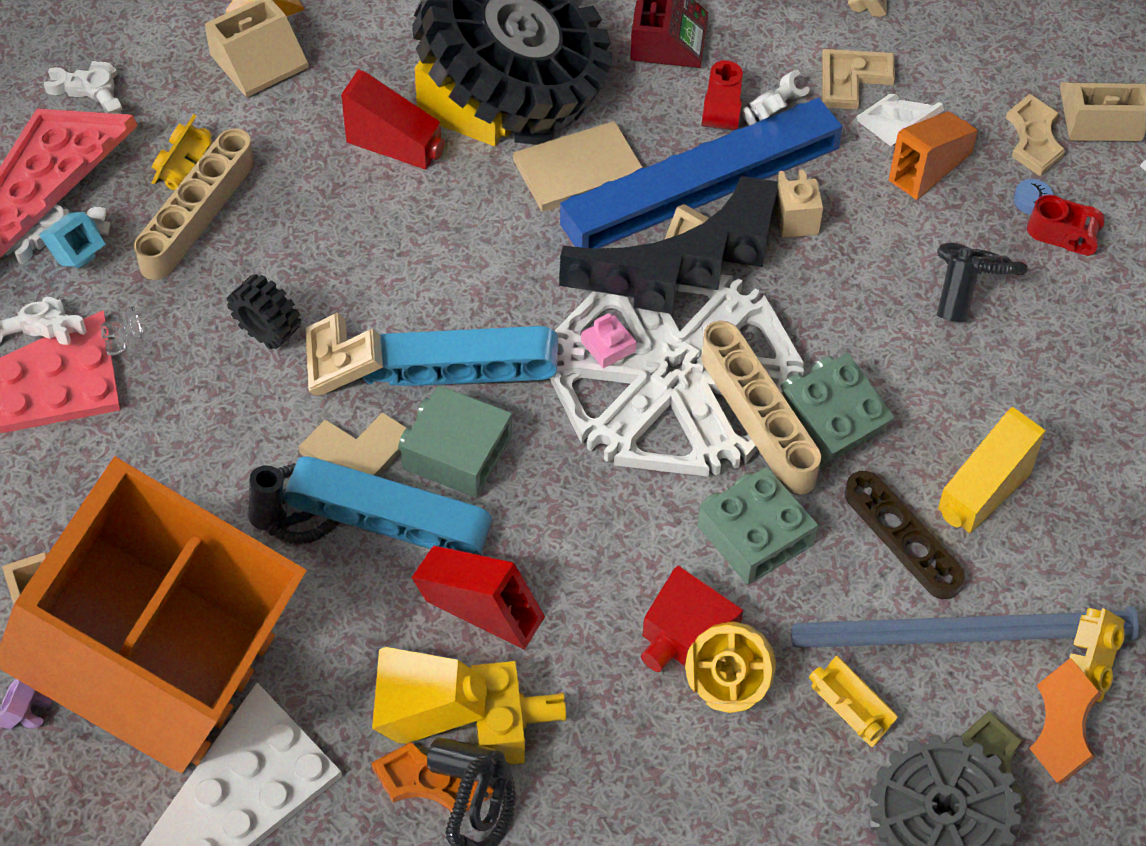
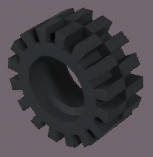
[227,274,301,349]

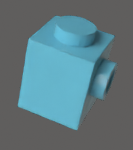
[38,212,106,268]

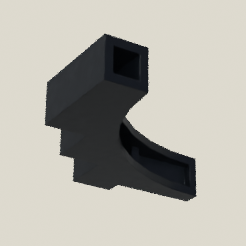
[559,176,778,314]

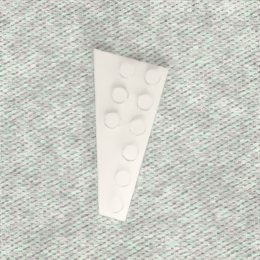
[141,683,342,846]

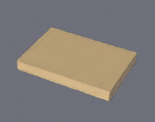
[513,121,642,212]

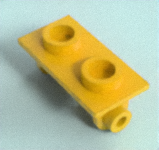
[151,114,212,190]
[1069,608,1125,703]
[809,655,899,747]

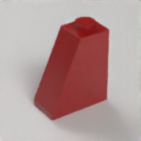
[341,69,445,170]
[411,545,545,650]

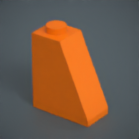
[888,111,978,200]

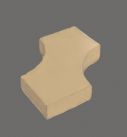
[1006,94,1065,177]

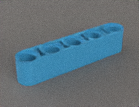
[362,326,558,386]
[283,456,493,555]

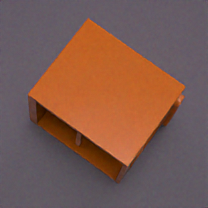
[0,456,307,773]

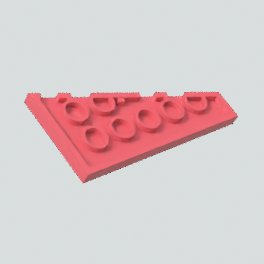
[0,109,138,258]
[0,310,120,433]

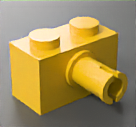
[471,661,566,765]

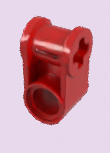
[701,60,743,130]
[1027,194,1105,256]

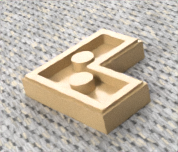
[822,49,895,109]
[305,312,383,395]
[299,413,406,477]

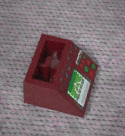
[630,0,708,68]

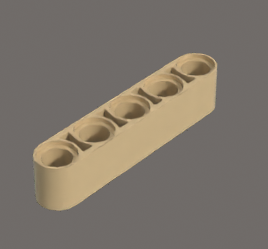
[134,128,254,280]
[701,320,821,495]

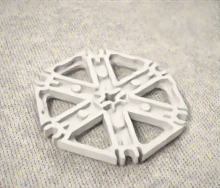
[549,275,804,477]

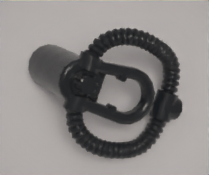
[937,242,1028,322]
[248,463,340,544]
[427,737,516,846]

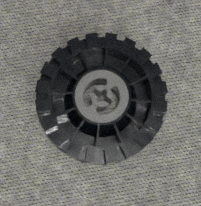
[412,0,612,134]

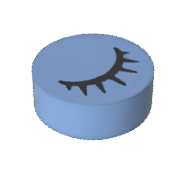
[1013,179,1053,214]

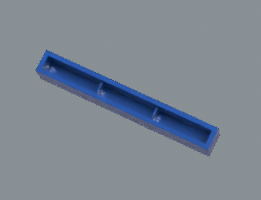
[560,97,843,248]

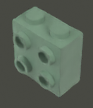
[780,352,895,469]
[398,385,512,498]
[697,467,818,585]

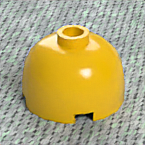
[685,622,776,713]

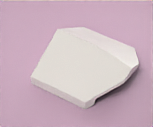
[856,94,944,146]

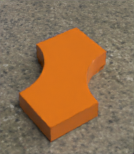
[1029,658,1102,785]
[371,742,494,812]

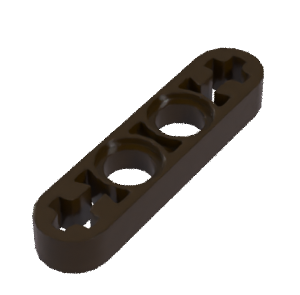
[844,471,965,599]

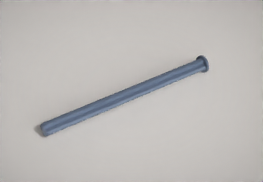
[791,606,1139,648]

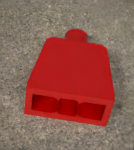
[641,565,743,672]

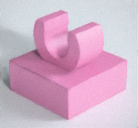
[581,313,637,368]

